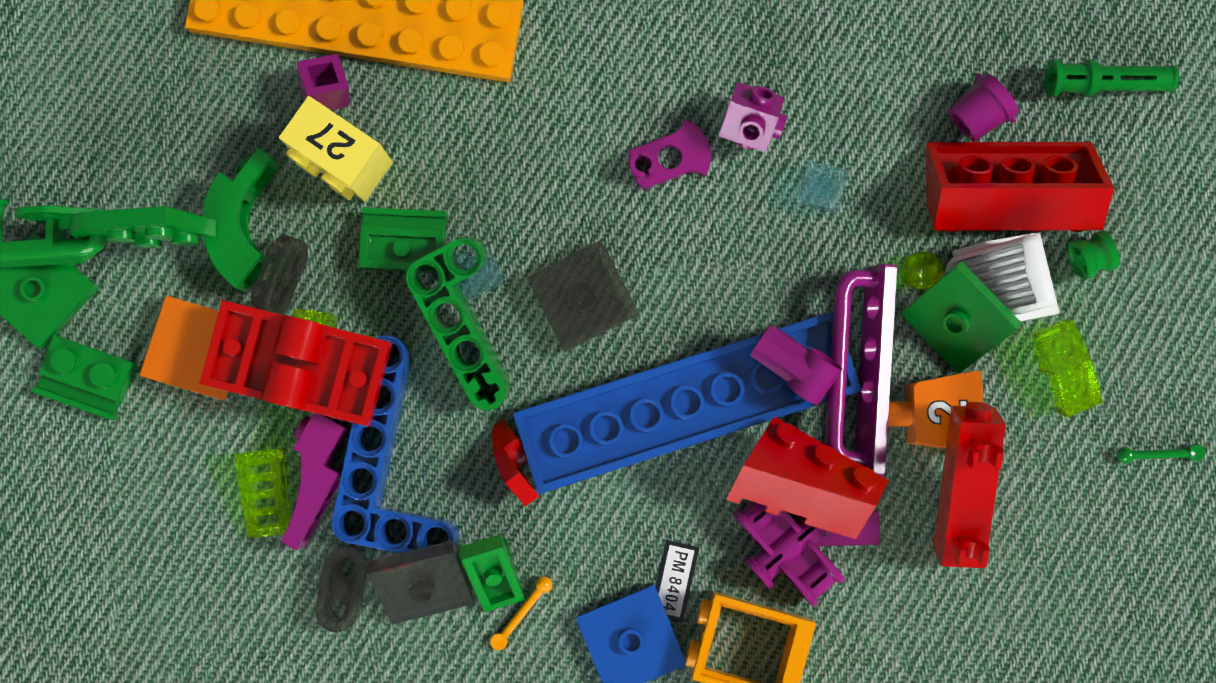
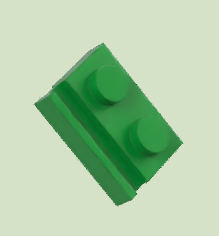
[358,207,448,273]
[32,335,138,420]

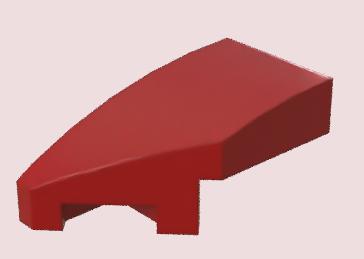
[492,418,539,507]

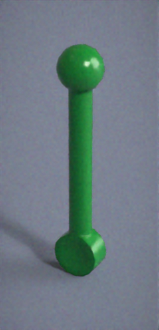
[1117,445,1205,464]

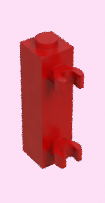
[933,402,1006,568]

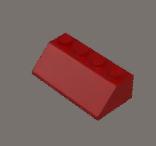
[925,142,1114,232]

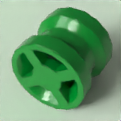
[1068,230,1120,281]

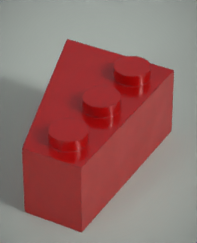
[726,416,889,539]

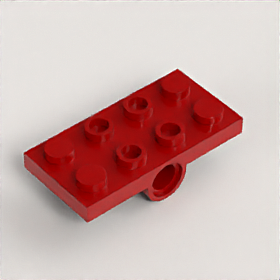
[199,300,392,427]

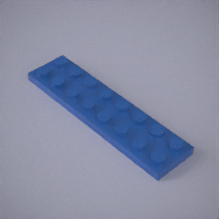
[513,311,862,495]

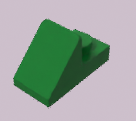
[459,534,525,612]

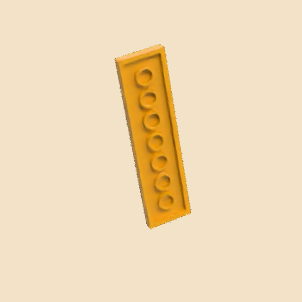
[185,0,524,83]

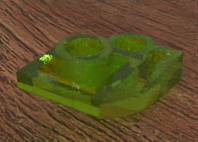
[1032,319,1103,418]

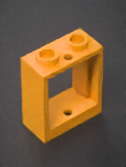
[685,590,816,683]

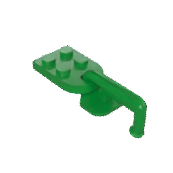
[0,198,216,268]

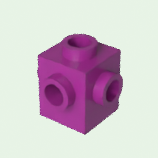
[719,81,788,152]

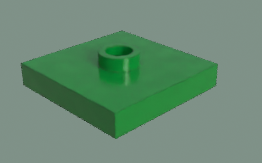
[0,231,100,350]
[900,261,1022,374]

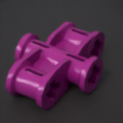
[732,502,845,608]

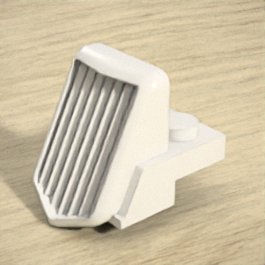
[945,232,1059,322]

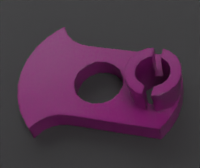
[629,119,711,190]

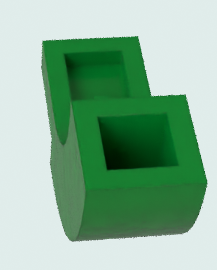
[202,147,281,293]

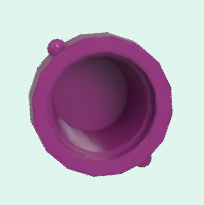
[948,72,1019,142]

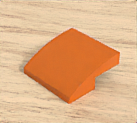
[139,295,228,401]

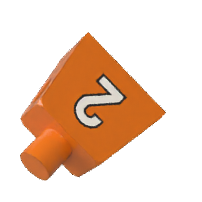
[888,371,983,449]

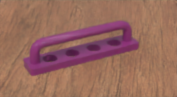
[825,263,897,477]

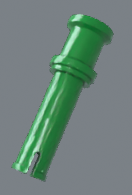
[1044,59,1179,97]

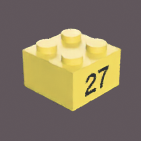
[279,96,393,202]

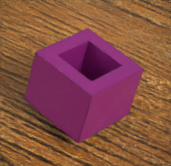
[297,54,349,110]

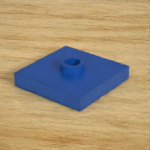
[576,584,686,683]

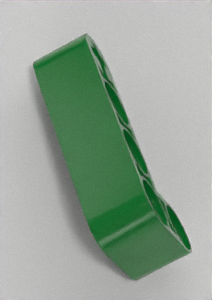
[406,236,510,411]

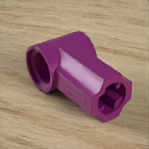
[750,324,843,405]

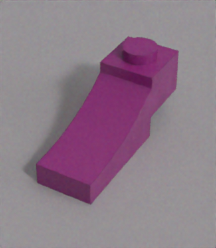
[281,413,351,550]

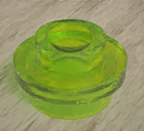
[900,252,944,289]

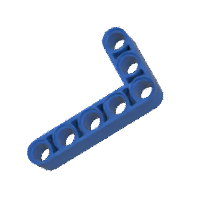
[332,335,460,560]

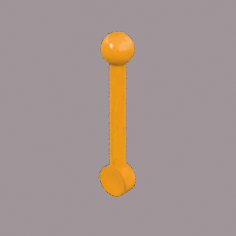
[490,576,552,651]

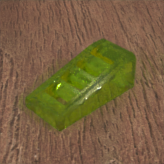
[234,449,291,539]

